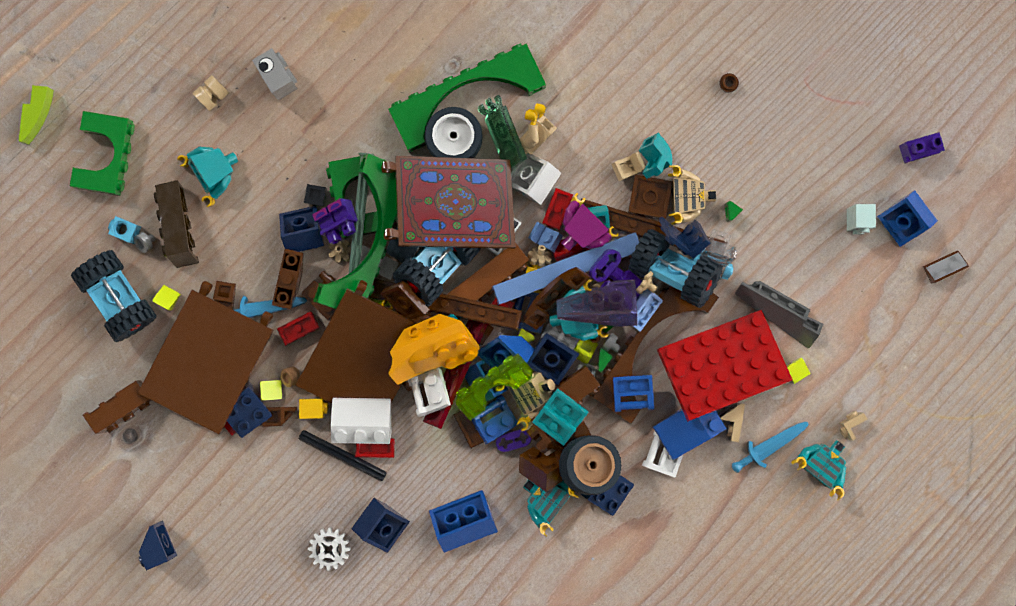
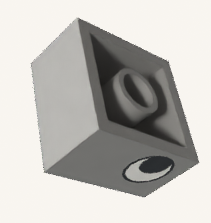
[252,48,297,100]

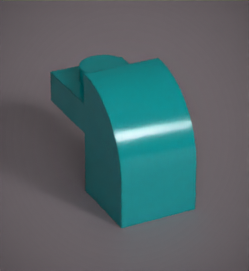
[639,132,673,179]

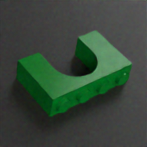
[70,111,135,196]
[326,155,377,239]

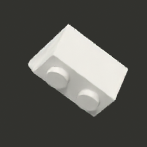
[511,153,561,205]

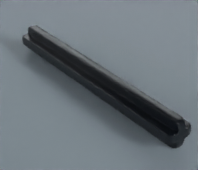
[298,430,387,481]

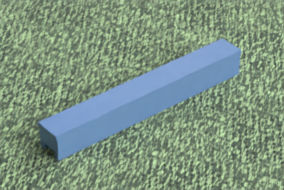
[491,232,639,305]

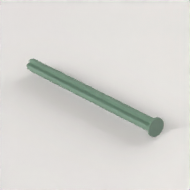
[348,153,374,274]

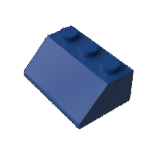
[429,490,498,553]

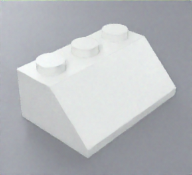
[331,398,392,444]

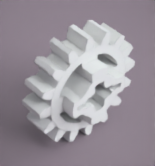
[308,527,351,571]

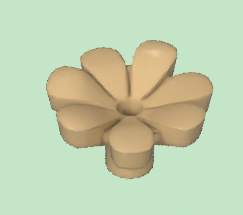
[328,240,351,263]
[527,245,552,267]
[636,271,658,294]

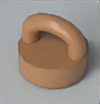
[281,366,300,387]

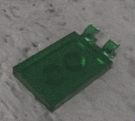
[478,95,527,170]

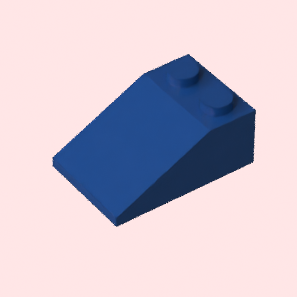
[653,408,726,460]

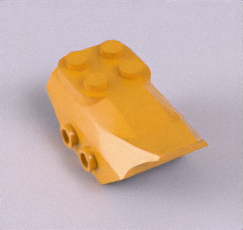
[389,314,479,385]

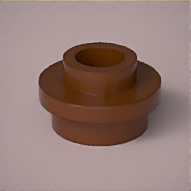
[719,73,739,93]

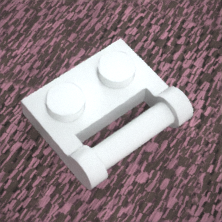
[408,368,451,417]
[642,430,683,478]

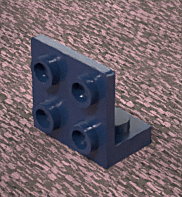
[659,216,711,259]
[227,380,272,438]
[581,475,634,516]

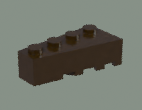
[154,180,199,268]

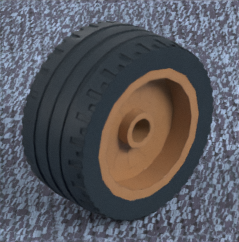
[559,435,622,495]

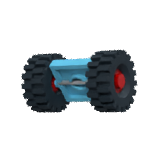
[628,229,723,308]
[393,247,481,307]
[71,250,157,343]

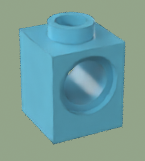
[108,216,142,244]

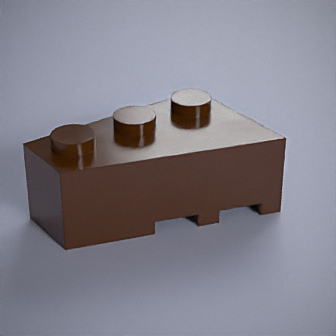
[82,380,152,434]

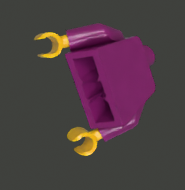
[562,193,619,251]

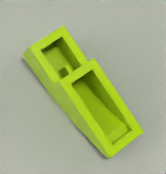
[19,85,54,145]

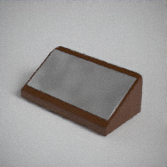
[923,250,969,284]

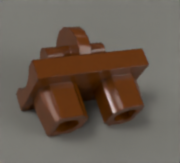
[527,417,560,454]

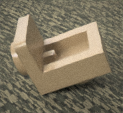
[611,152,645,181]
[839,411,868,441]

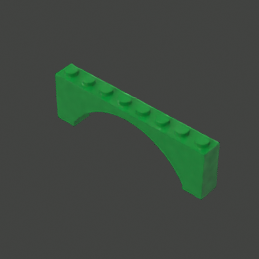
[388,43,546,153]
[313,154,397,309]

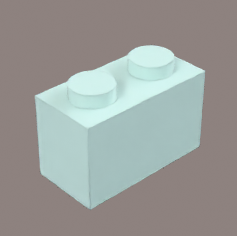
[847,204,876,235]

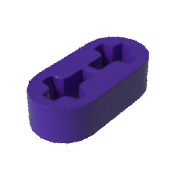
[589,249,621,282]
[496,429,531,452]

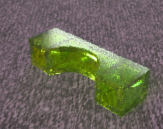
[455,353,533,420]

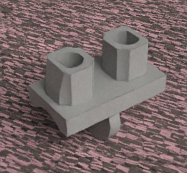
[541,321,579,350]

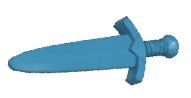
[234,296,307,318]
[732,422,809,473]

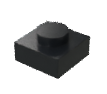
[304,184,327,207]

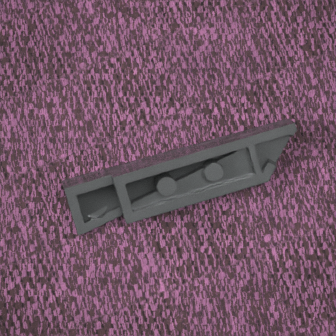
[735,281,823,348]

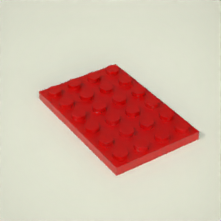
[657,310,793,422]

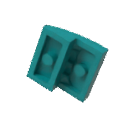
[532,388,589,446]

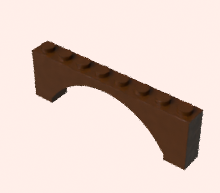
[592,285,719,424]

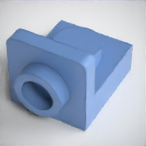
[528,222,563,252]

